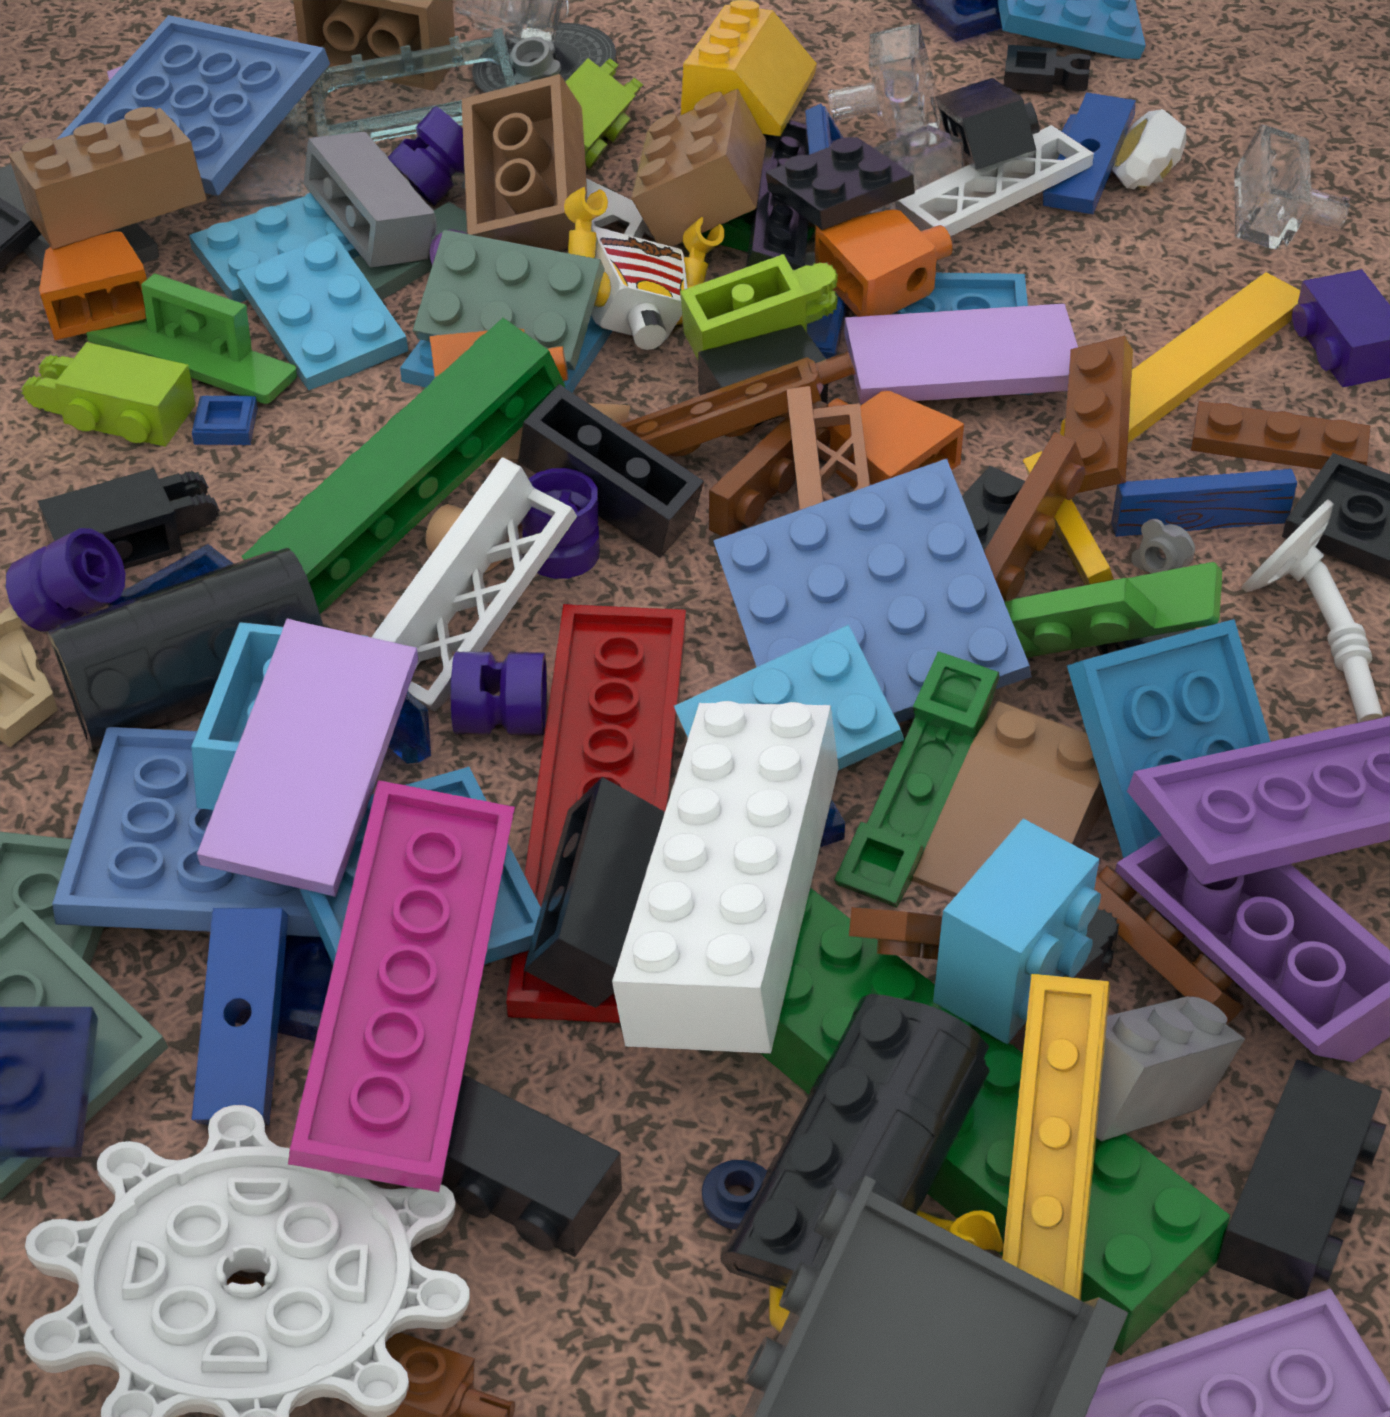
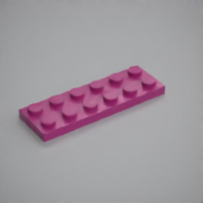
[288,780,515,1192]

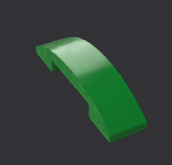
[834,651,999,908]

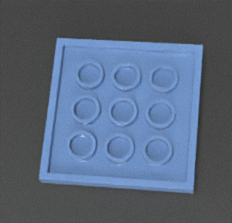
[57,15,330,196]
[713,459,1031,723]
[52,727,321,937]

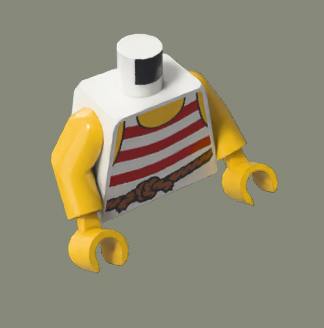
[564,187,724,350]

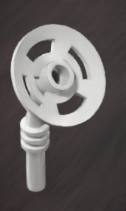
[1241,499,1384,723]

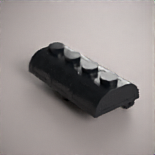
[47,548,324,751]
[720,994,990,1290]

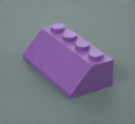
[1115,835,1390,1062]

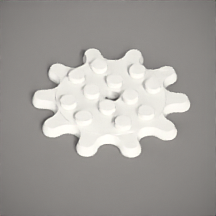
[24,1105,469,1417]

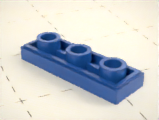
[1043,92,1136,214]
[192,908,288,1125]

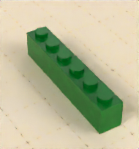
[241,317,566,614]

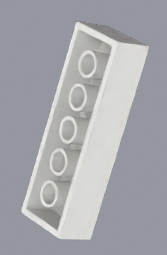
[612,701,838,1053]

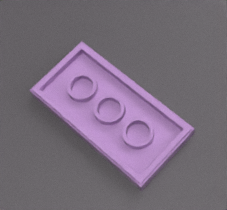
[844,304,1078,404]
[197,619,418,897]
[1085,1288,1390,1417]

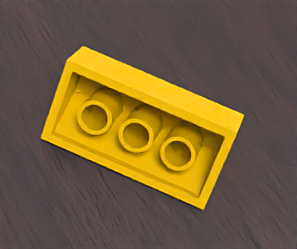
[680,0,817,136]

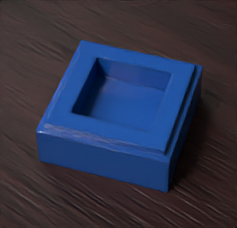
[192,396,258,445]

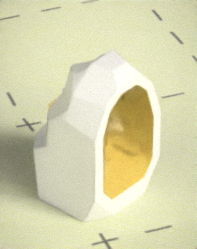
[1112,109,1186,189]

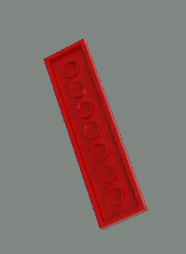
[506,604,686,1023]

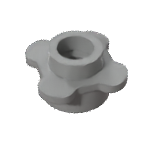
[508,37,561,85]
[1131,519,1195,573]

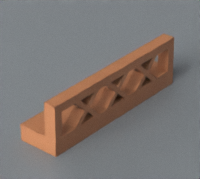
[786,386,870,510]

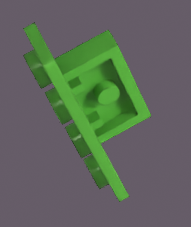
[86,273,297,404]
[1004,562,1222,658]

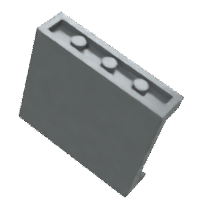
[727,1175,1128,1417]

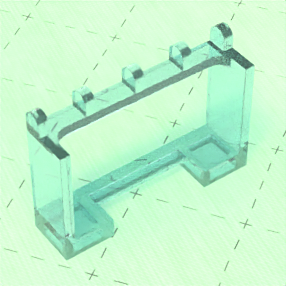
[311,28,516,142]

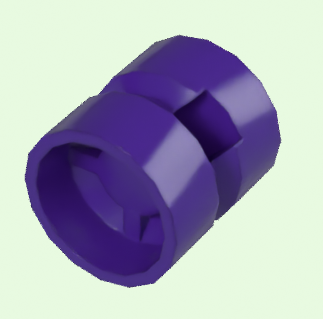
[388,106,465,206]
[521,468,600,579]
[6,528,126,632]
[451,651,547,735]

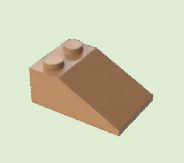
[912,701,1107,897]

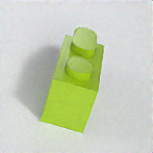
[566,58,643,169]
[680,254,838,359]
[21,342,196,447]

